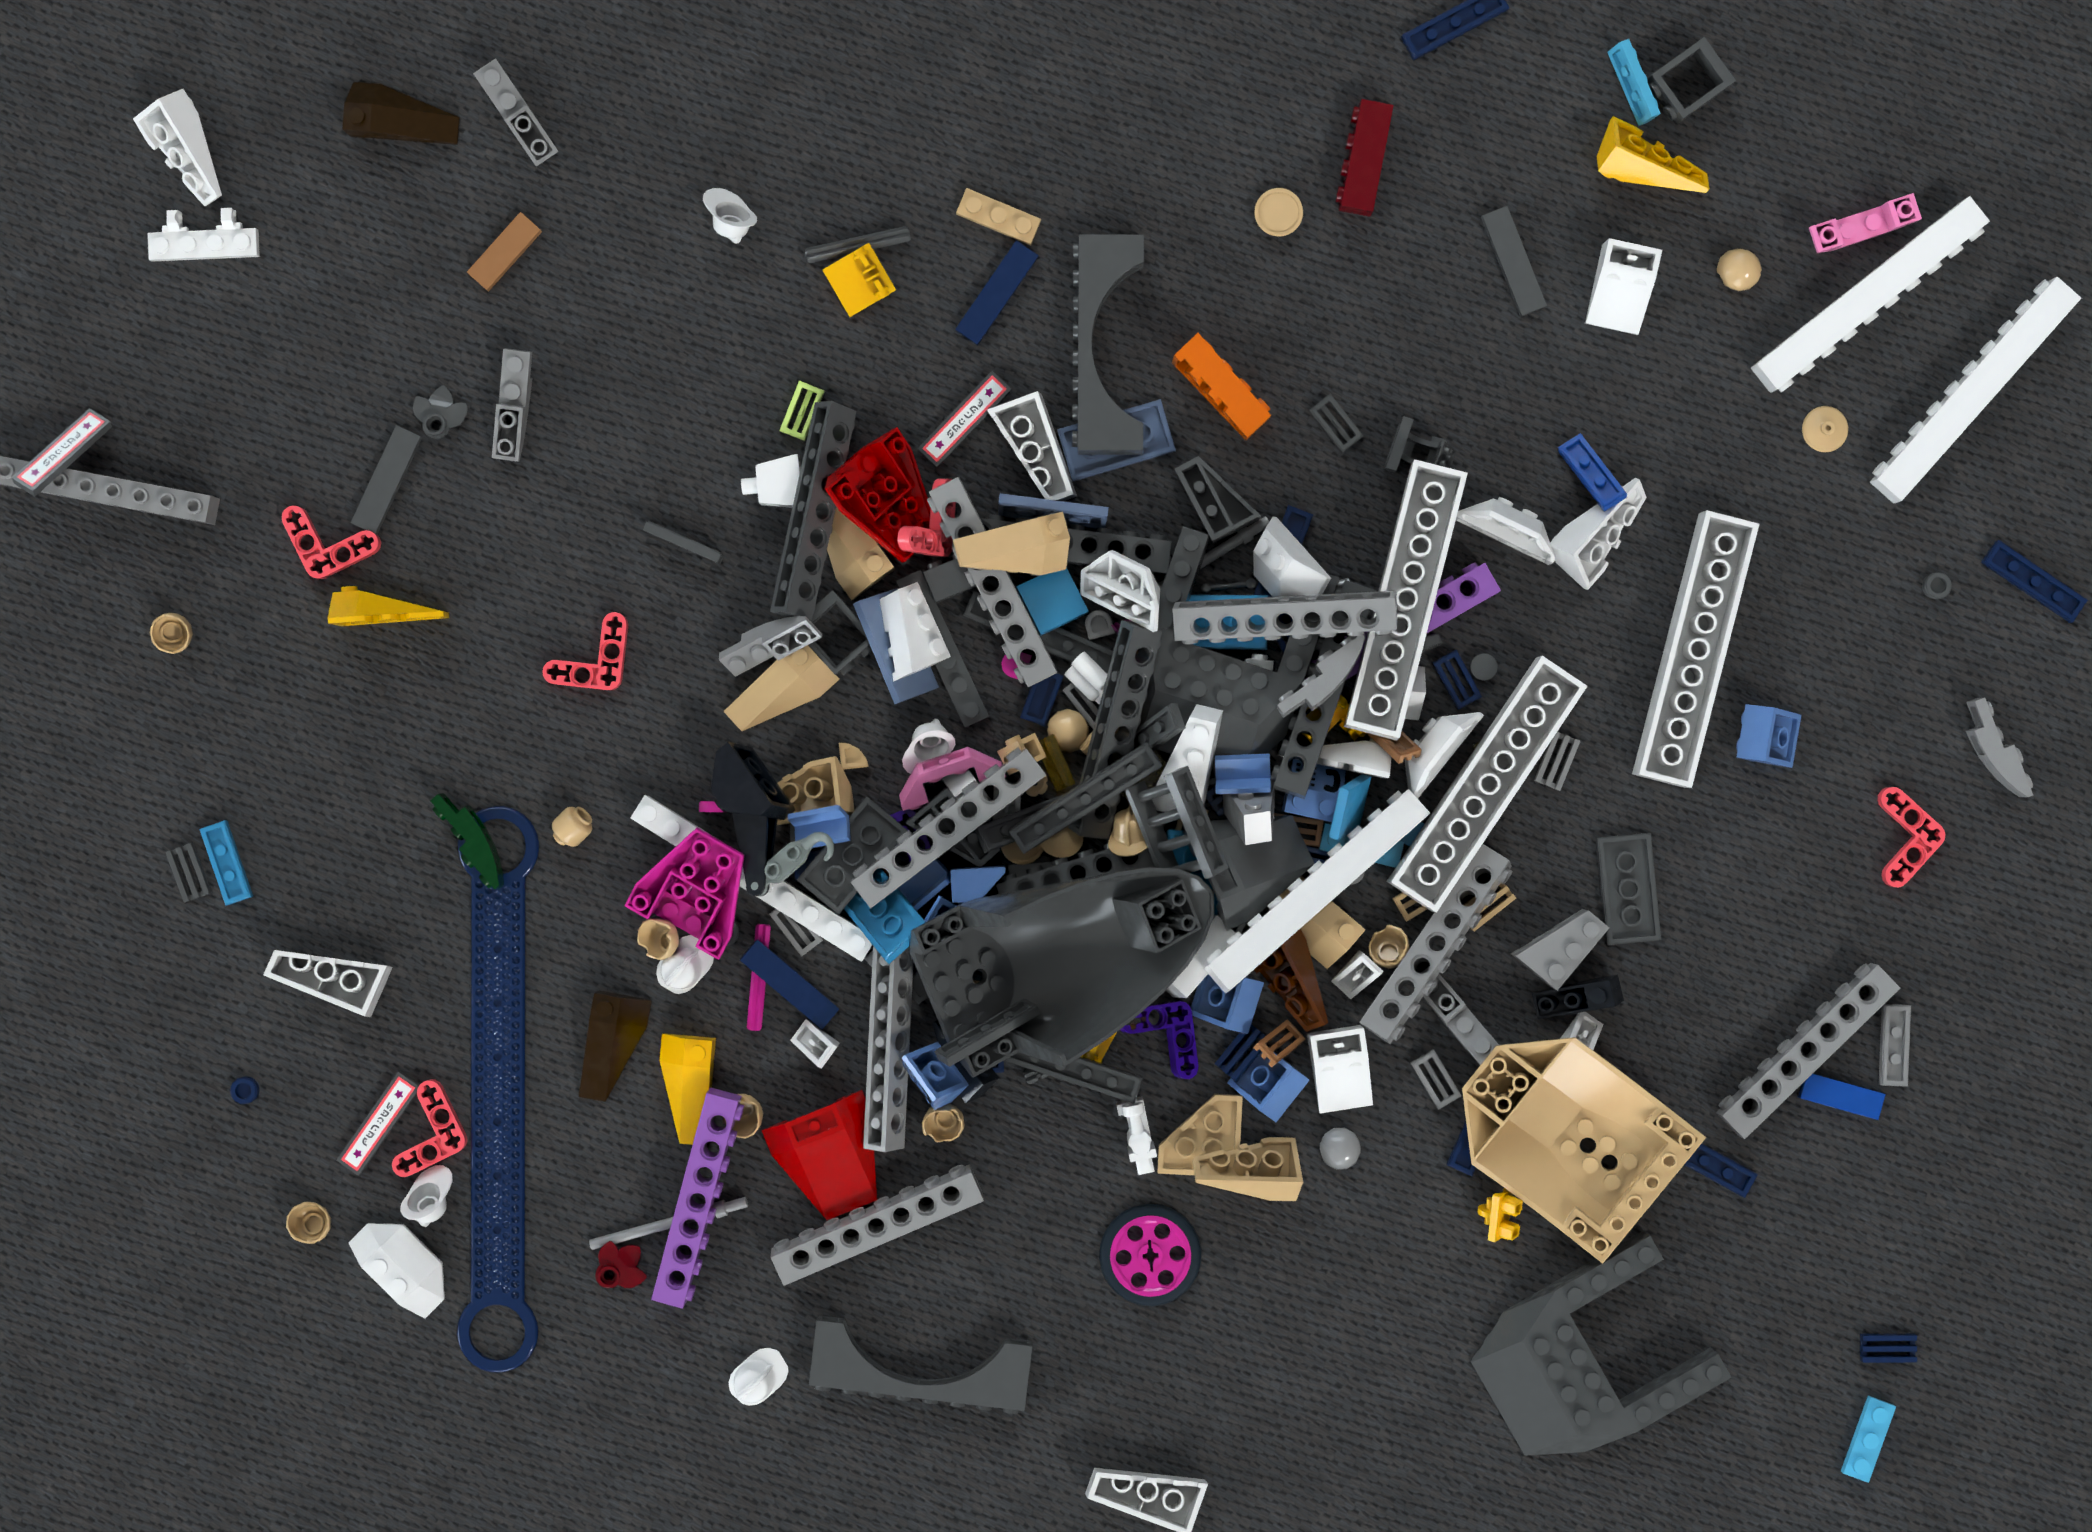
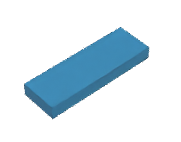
[199,820,253,906]

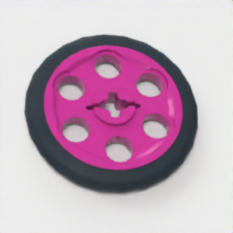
[1099,1204,1201,1306]

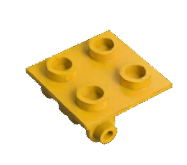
[823,243,896,317]

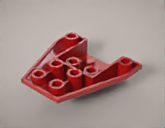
[825,427,931,563]
[761,1089,877,1220]

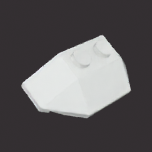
[1456,497,1555,565]
[1253,517,1331,597]
[1080,550,1160,632]
[1405,712,1484,799]
[349,1223,445,1319]

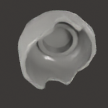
[1320,1127,1361,1170]

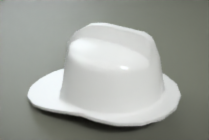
[703,188,757,244]
[902,718,956,774]
[656,935,714,994]
[400,1165,453,1227]
[729,1348,788,1406]

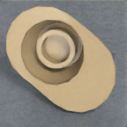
[1108,805,1147,857]

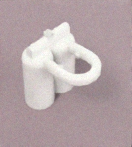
[1065,651,1107,705]

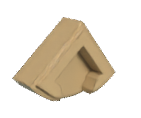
[839,743,869,770]

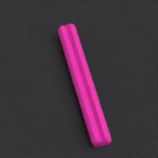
[747,924,771,1031]

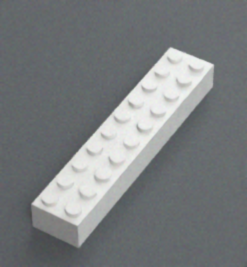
[1344,459,1468,741]
[1632,510,1759,788]
[1387,656,1587,913]

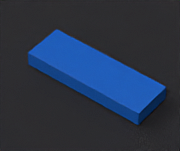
[1558,433,1627,512]
[1798,1074,1886,1120]

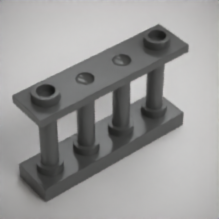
[1125,766,1229,879]

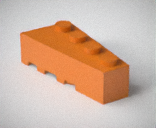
[1172,333,1271,441]

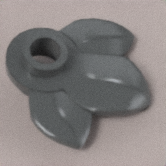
[413,385,468,439]

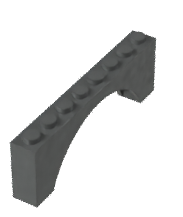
[1072,234,1144,455]
[809,1315,1032,1414]

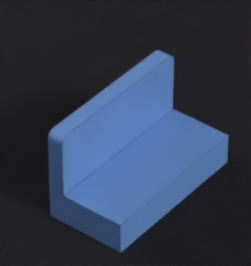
[1215,754,1271,794]
[788,805,851,848]
[898,858,951,910]

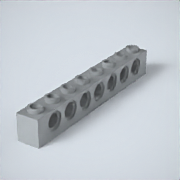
[0,456,220,525]
[927,476,1057,687]
[1172,591,1398,644]
[851,747,1046,908]
[1360,844,1512,1044]
[863,946,914,1152]
[1716,963,1900,1139]
[770,1164,984,1286]

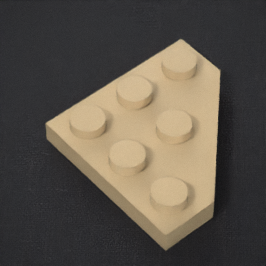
[1157,1094,1243,1175]

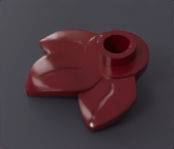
[595,1241,647,1289]

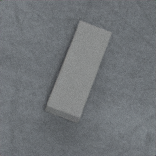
[1879,1004,1911,1086]

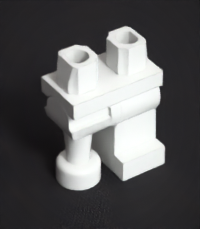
[1116,1096,1157,1175]

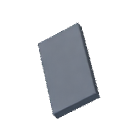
[1057,399,1176,482]
[998,493,1109,529]
[853,588,939,704]

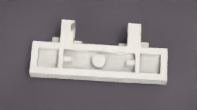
[148,208,260,261]

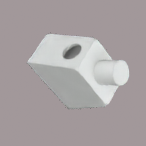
[741,454,801,508]

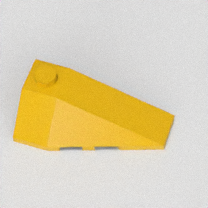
[1597,116,1709,193]
[328,586,449,626]
[660,1033,716,1145]

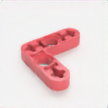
[898,479,956,557]
[282,506,381,579]
[542,612,628,690]
[1878,787,1946,888]
[392,1079,467,1177]

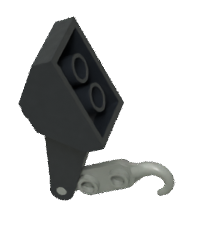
[711,742,834,897]

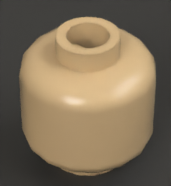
[552,807,592,847]

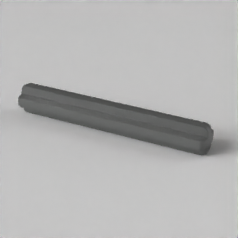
[805,226,911,263]

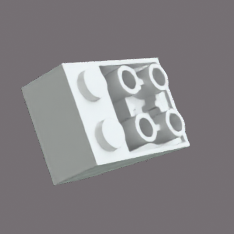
[1585,238,1662,335]
[1307,1025,1373,1113]

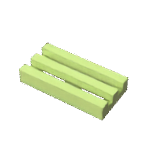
[779,381,825,441]

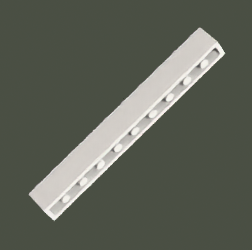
[1751,196,1990,393]
[1870,277,2081,504]
[1204,789,1430,993]
[630,795,873,962]

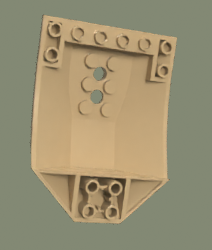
[1462,1037,1706,1264]

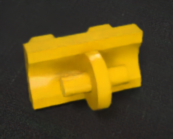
[1477,1188,1523,1242]

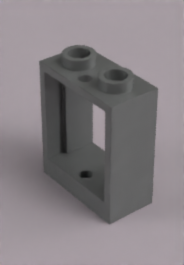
[1647,37,1736,125]
[809,590,872,676]

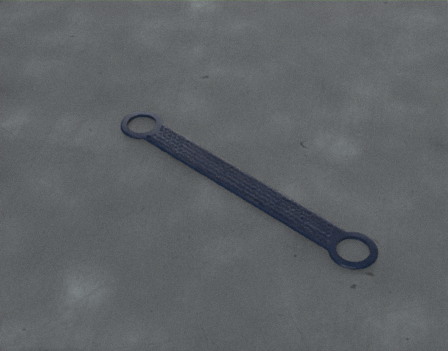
[457,806,539,1373]

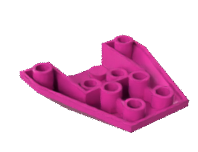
[625,828,745,960]

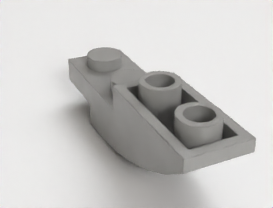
[473,58,559,167]
[492,348,532,462]
[719,616,822,677]
[1277,635,1365,718]
[1966,697,2033,797]
[1420,966,1499,1065]

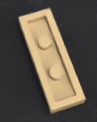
[956,188,1041,246]

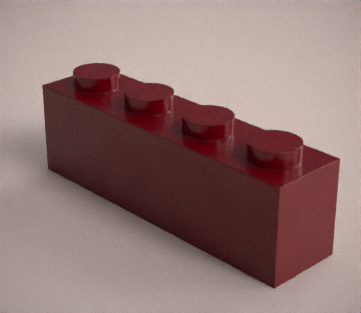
[1335,99,1394,217]

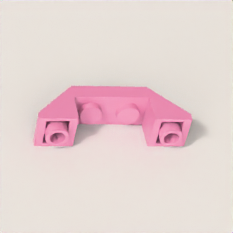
[1809,193,1922,253]
[899,747,1006,811]

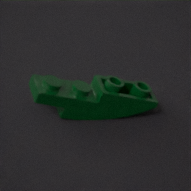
[430,793,504,889]

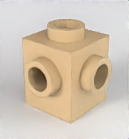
[997,733,1047,775]

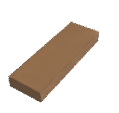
[467,212,542,292]

